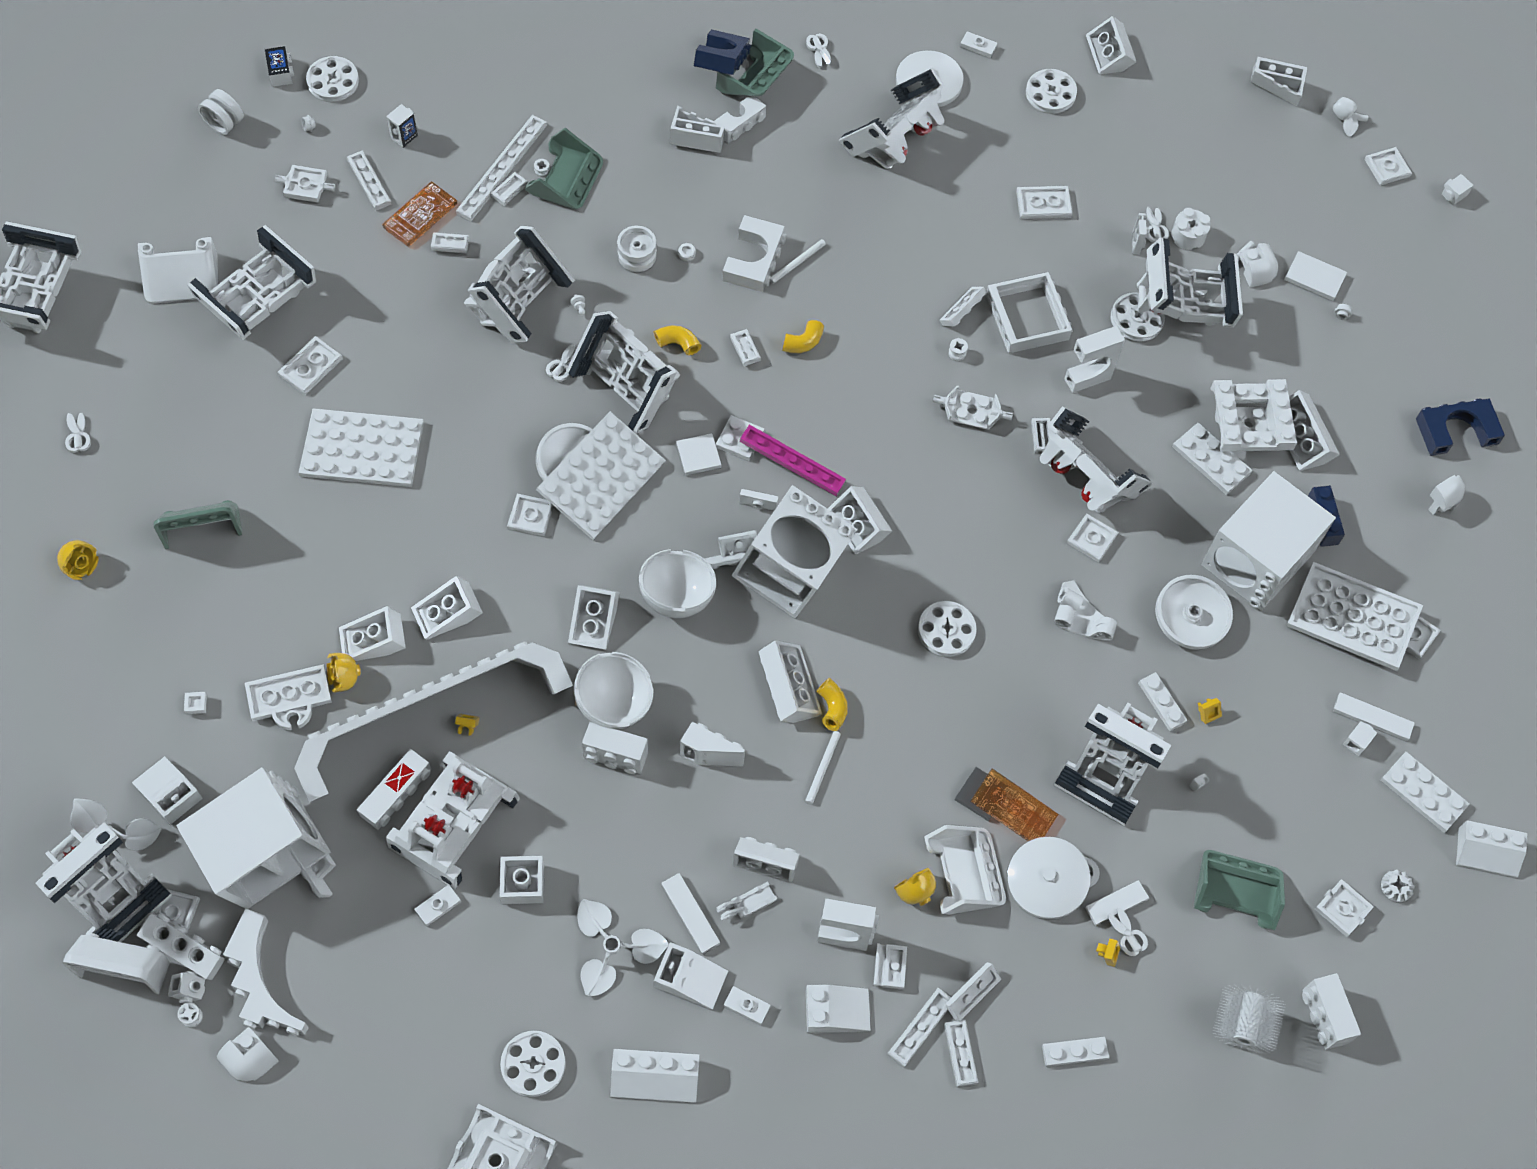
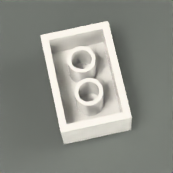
[582,722,648,775]
[1302,973,1361,1050]

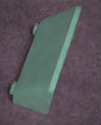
[716,29,794,96]
[525,128,603,209]
[153,500,242,549]
[1194,850,1285,930]

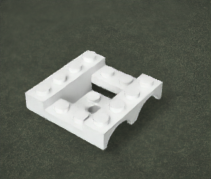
[1210,379,1297,452]
[448,1104,557,1169]

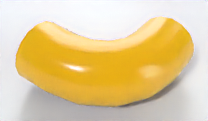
[782,320,824,353]
[653,325,702,356]
[816,678,847,731]

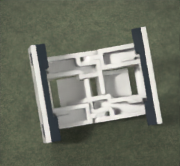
[464,226,575,343]
[1137,237,1243,327]

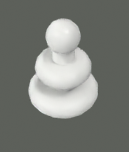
[570,295,585,315]

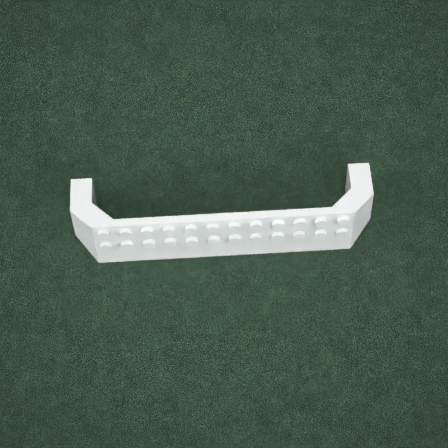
[294,641,573,802]

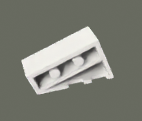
[1250,57,1307,106]
[670,105,725,153]

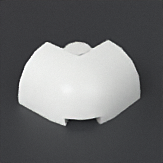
[1239,243,1278,287]
[1428,475,1465,515]
[217,1027,279,1081]

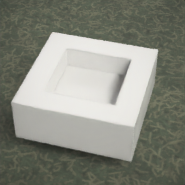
[184,692,207,714]

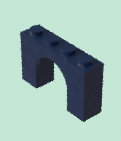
[694,29,752,75]
[1416,398,1505,456]

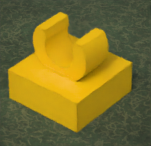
[1198,698,1222,724]
[455,713,480,736]
[1096,938,1120,967]

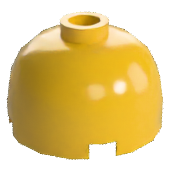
[57,540,99,580]
[326,653,361,693]
[894,868,936,906]

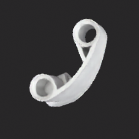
[1054,580,1117,641]

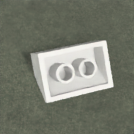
[1086,16,1136,75]
[828,486,892,554]
[1456,820,1527,878]
[733,837,800,883]

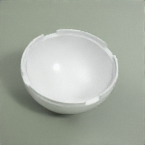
[639,549,716,618]
[574,652,654,729]

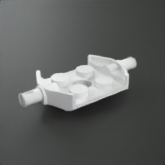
[933,385,1013,430]

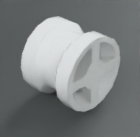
[948,338,968,361]
[178,1002,203,1028]

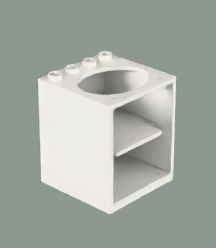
[1201,471,1336,612]
[732,485,858,618]
[176,767,331,909]

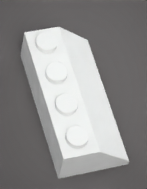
[1289,390,1340,471]
[758,641,822,723]
[610,1049,699,1103]

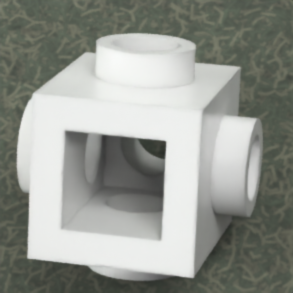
[168,971,205,1004]

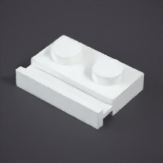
[1132,213,1149,255]
[873,943,907,989]

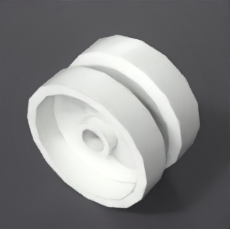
[198,89,244,135]
[617,226,657,272]

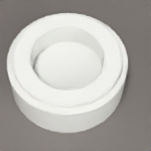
[678,243,696,261]

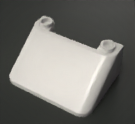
[138,237,218,304]
[924,825,1006,915]

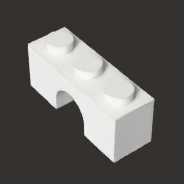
[715,96,766,144]

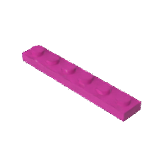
[739,424,846,496]

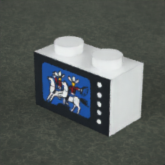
[265,46,294,87]
[386,104,418,148]

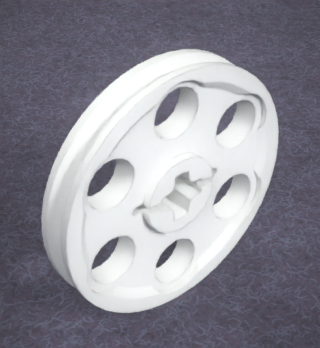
[306,56,359,102]
[1026,69,1077,114]
[1111,293,1165,342]
[918,601,976,657]
[500,1031,566,1097]

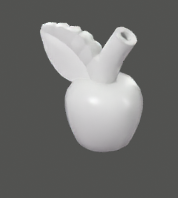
[1333,97,1368,137]

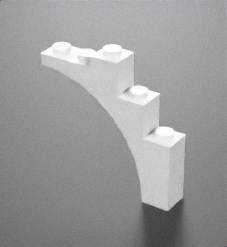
[223,908,309,1036]

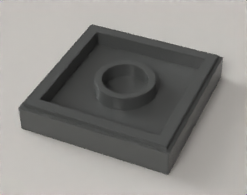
[955,767,1010,821]

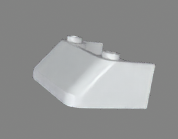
[63,932,170,994]

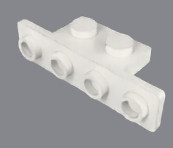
[704,530,757,569]
[287,846,336,898]

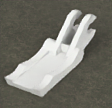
[716,881,777,920]

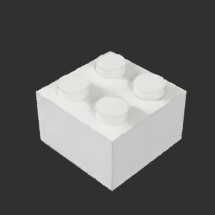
[500,856,544,904]

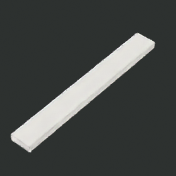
[456,115,547,221]

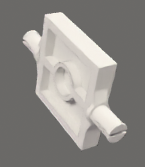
[275,165,335,202]

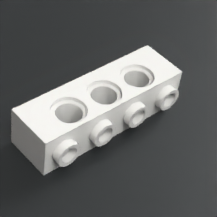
[137,913,226,980]

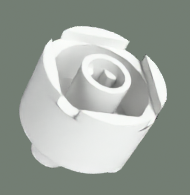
[1171,208,1210,250]

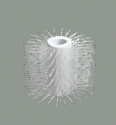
[1213,984,1285,1053]

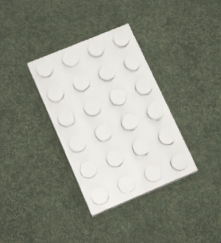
[299,409,424,487]
[536,411,666,540]
[1287,562,1423,671]

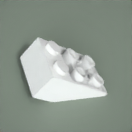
[680,722,745,766]
[132,756,203,825]
[654,942,728,1010]

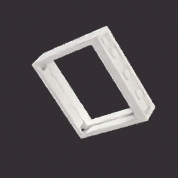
[986,272,1073,354]

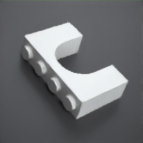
[723,215,787,292]
[1064,326,1125,393]
[817,899,879,951]

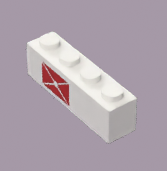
[357,749,431,830]

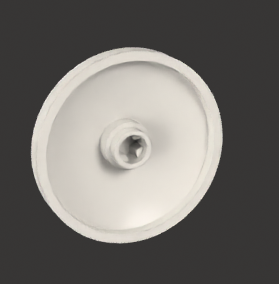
[896,51,963,107]
[536,423,593,481]
[1155,575,1233,649]
[1008,837,1090,919]

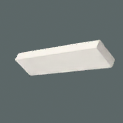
[347,150,392,211]
[1333,692,1414,741]
[661,873,720,954]
[887,988,951,1068]

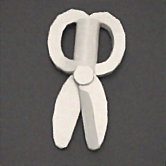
[806,33,831,68]
[1146,207,1169,243]
[546,344,575,382]
[65,413,91,453]
[1108,908,1148,956]

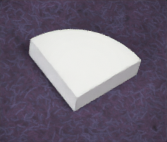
[1189,774,1209,791]

